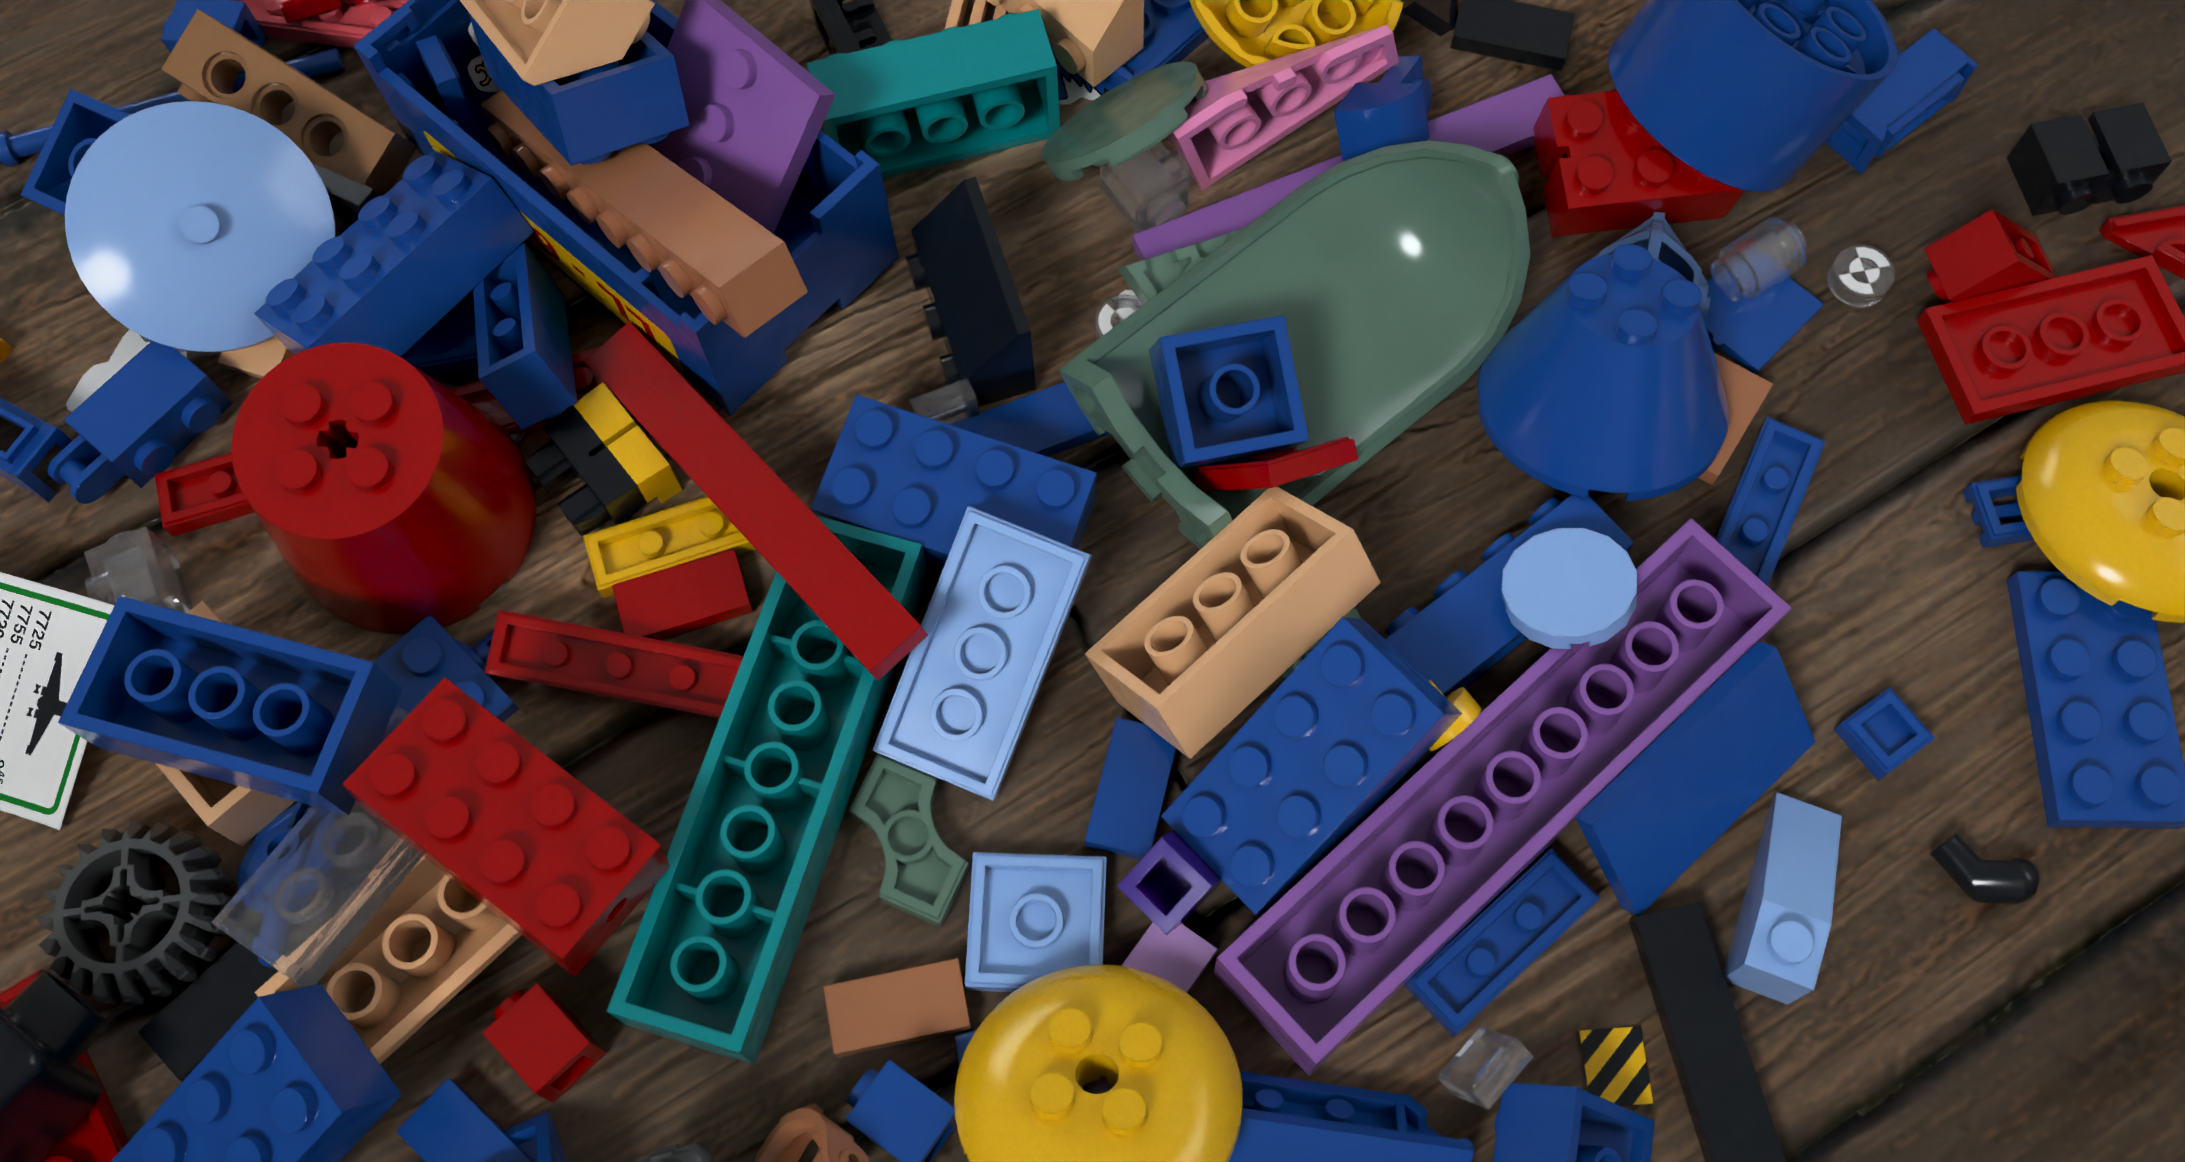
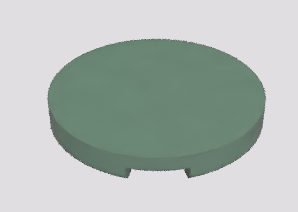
[1042,61,1207,181]

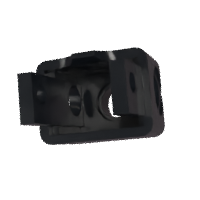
[0,970,110,1162]

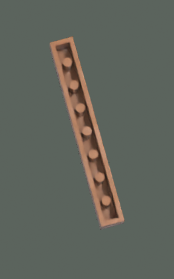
[480,90,808,338]

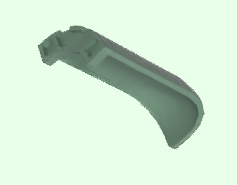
[1058,140,1531,549]

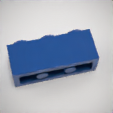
[473,243,578,430]

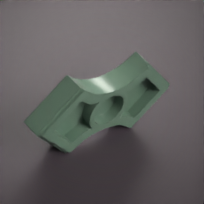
[849,753,970,929]

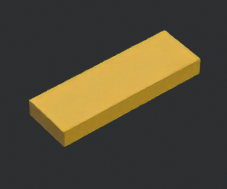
[583,496,756,599]

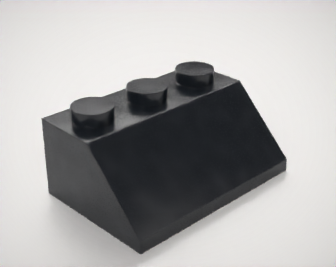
[906,177,1036,410]

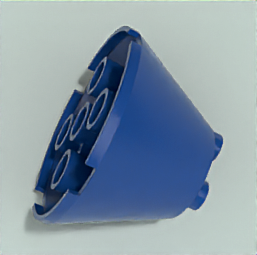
[1477,244,1729,501]

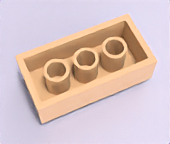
[1085,486,1381,759]

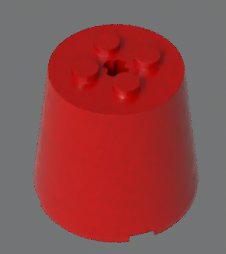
[231,342,537,635]

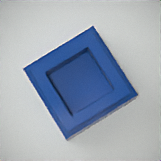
[1834,687,1935,781]

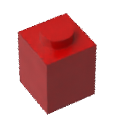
[482,983,607,1103]

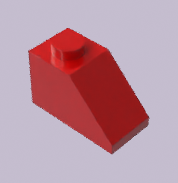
[1924,209,2057,302]

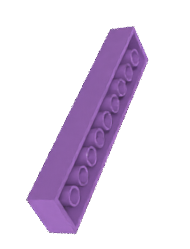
[1213,518,1792,1076]

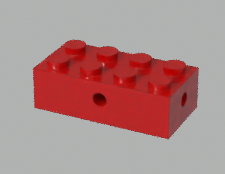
[342,677,670,977]

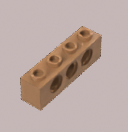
[161,9,417,196]

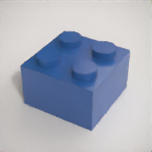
[1149,315,1309,470]

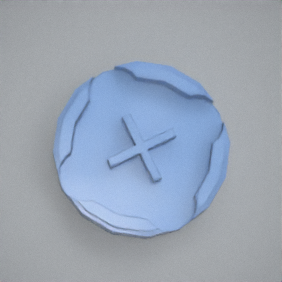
[1502,528,1637,649]

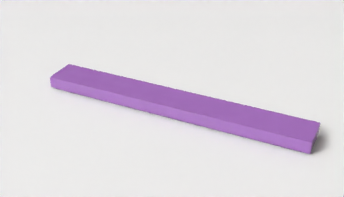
[1132,74,1565,261]

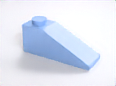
[1723,792,1842,1005]

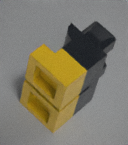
[524,382,683,537]

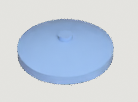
[65,101,336,352]

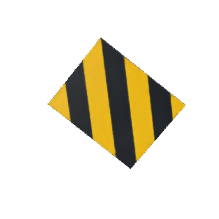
[1579,1026,1653,1106]

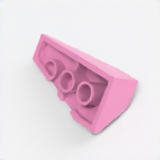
[1167,25,1399,191]

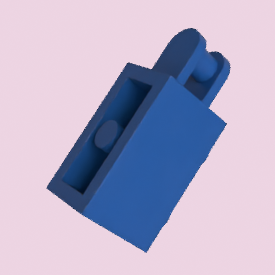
[48,341,233,504]

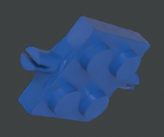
[374,616,520,745]

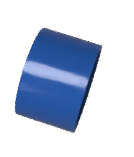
[1608,0,1898,192]

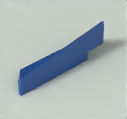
[1229,1071,1474,1162]

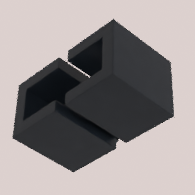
[2007,103,2172,216]

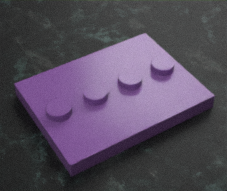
[648,0,836,234]

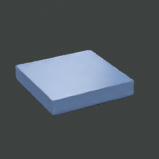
[965,852,1107,992]

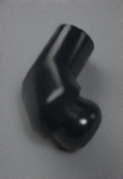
[1930,833,2040,904]

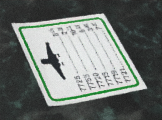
[0,572,115,830]

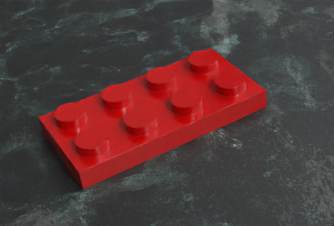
[1916,255,2185,425]

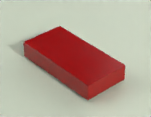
[612,549,754,640]

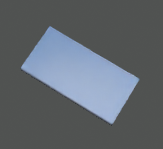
[872,506,1092,801]

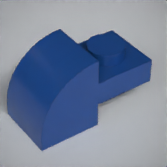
[1334,56,1432,162]

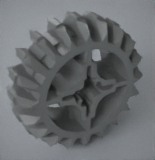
[36,821,237,1006]

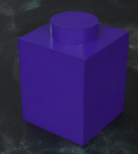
[1117,830,1222,935]

